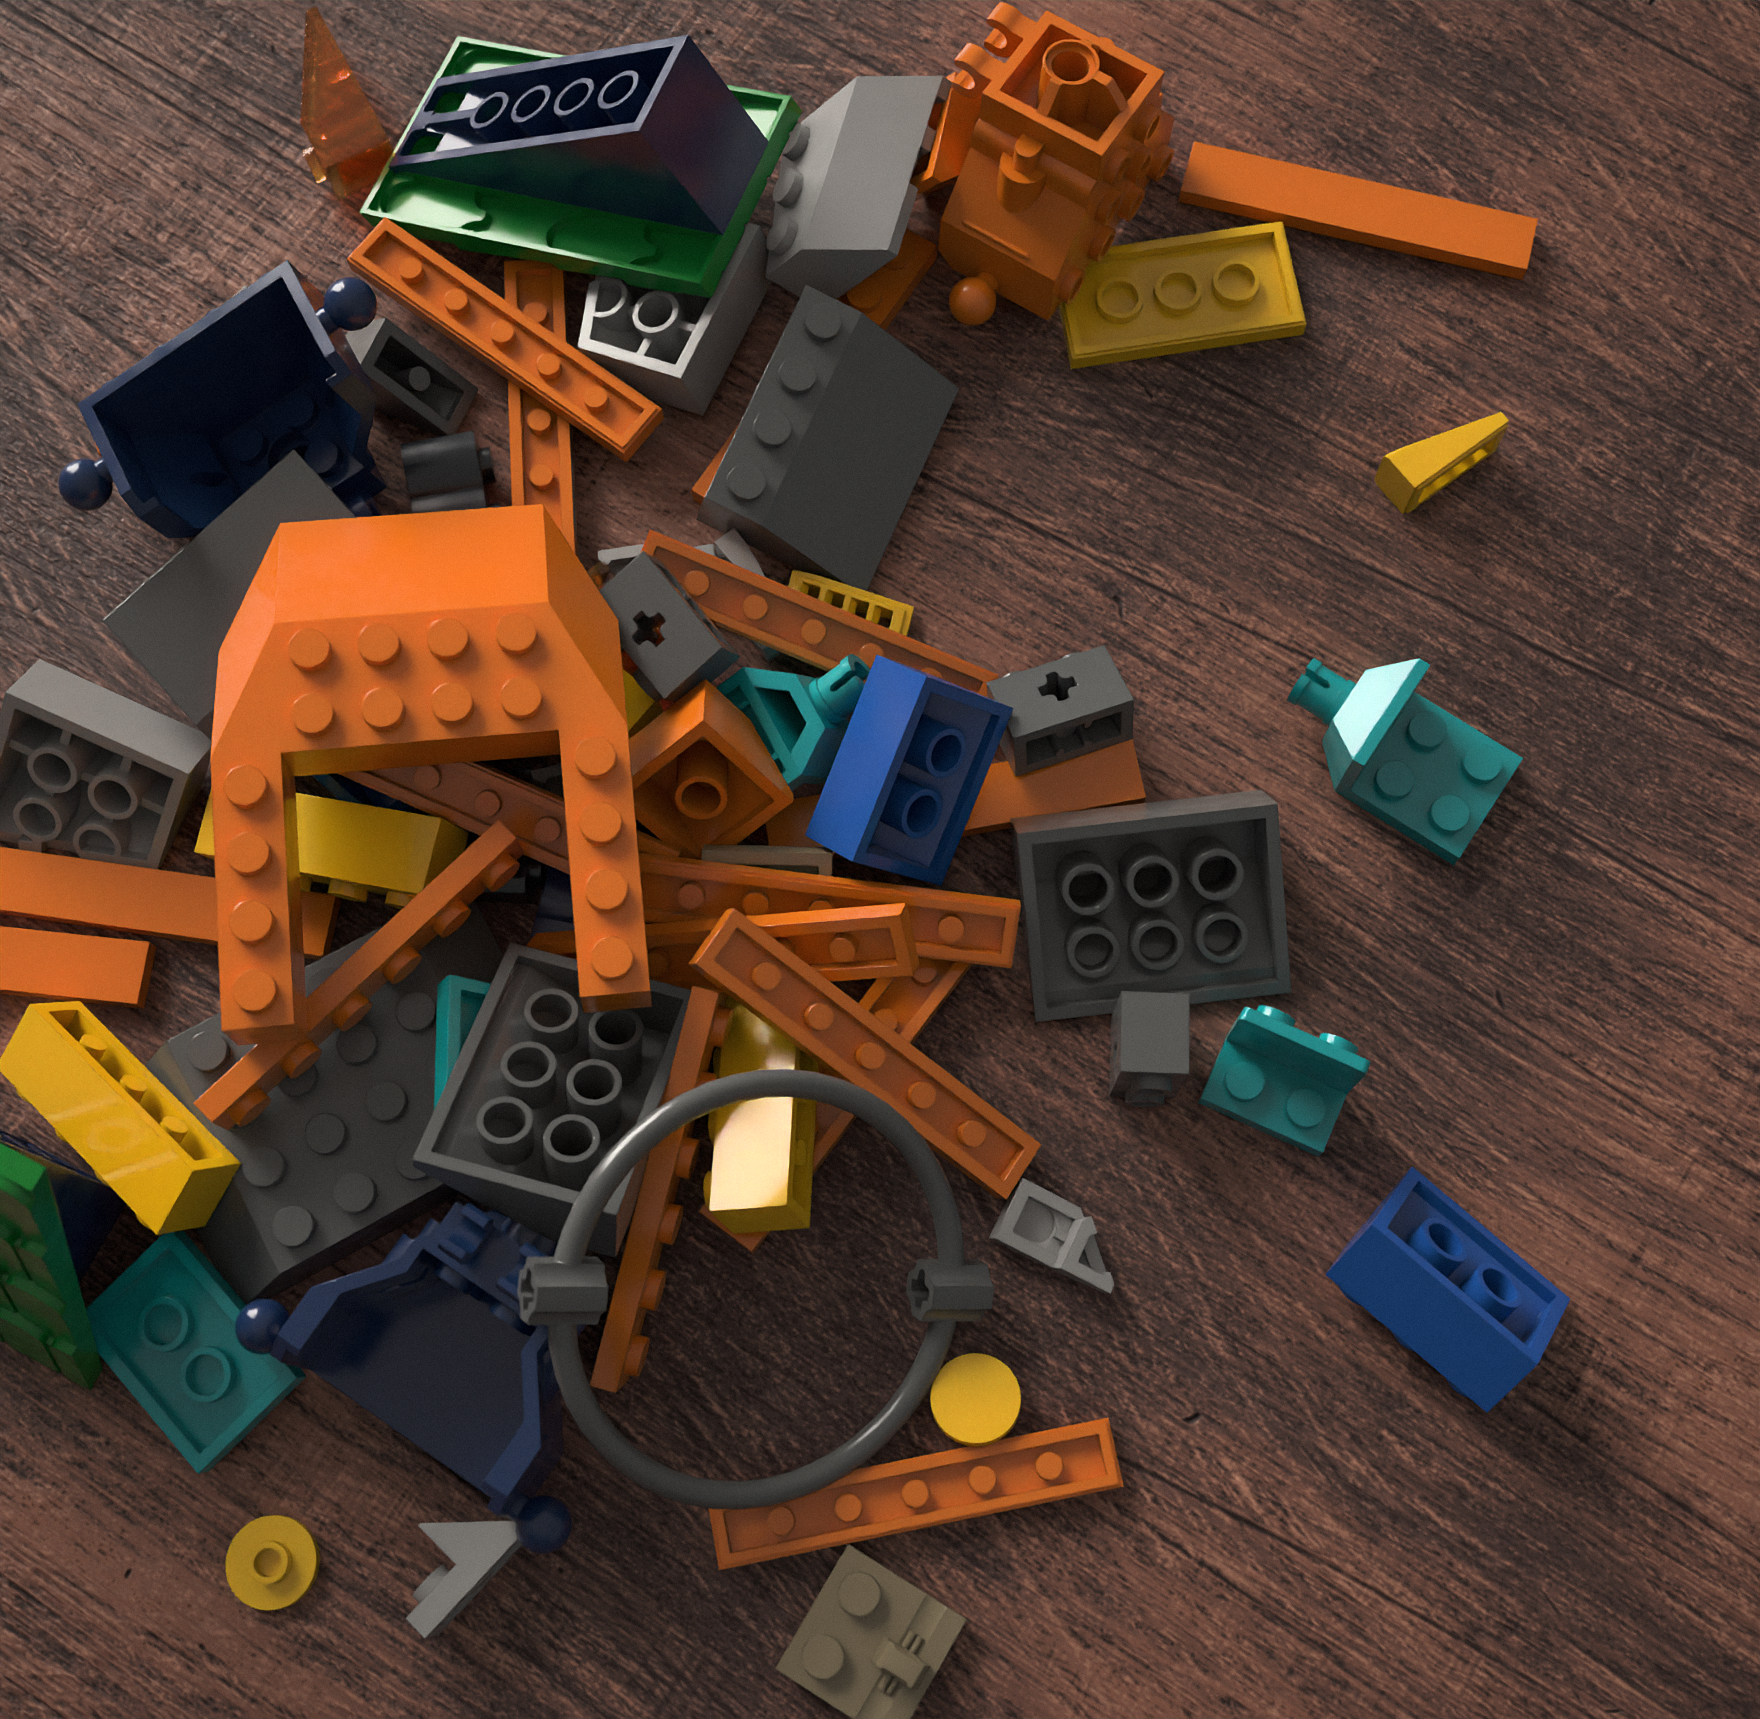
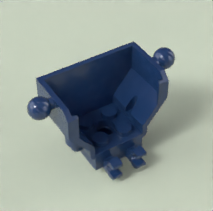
[58,260,387,538]
[235,1201,586,1554]

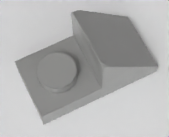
[405,1521,522,1639]

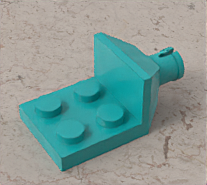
[716,654,870,791]
[1287,658,1523,865]

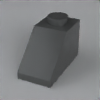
[345,318,479,437]

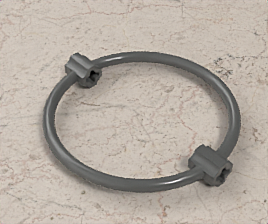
[517,1069,994,1510]

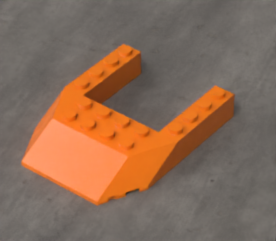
[210,504,652,1046]

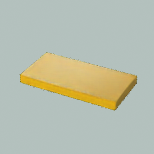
[1059,221,1307,369]

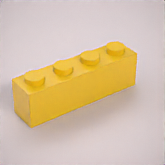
[194,788,469,909]
[703,995,818,1234]
[0,1001,241,1235]

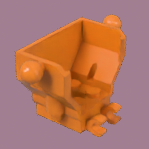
[938,2,1175,326]

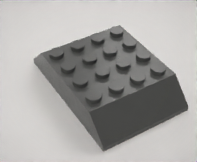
[145,900,504,1305]

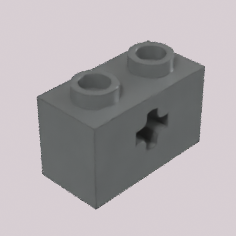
[599,551,741,703]
[987,645,1134,777]
[1109,991,1190,1108]

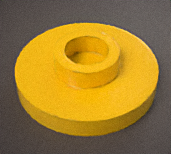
[930,1353,1021,1446]
[225,1515,320,1610]

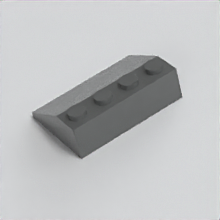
[696,285,959,591]
[102,449,357,741]
[1010,790,1291,1022]
[412,942,691,1258]

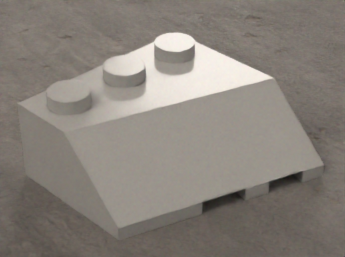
[765,76,952,299]
[578,223,772,416]
[0,659,212,869]

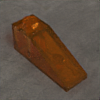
[300,6,394,201]

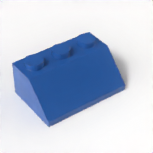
[805,655,1013,886]
[1325,1166,1570,1413]

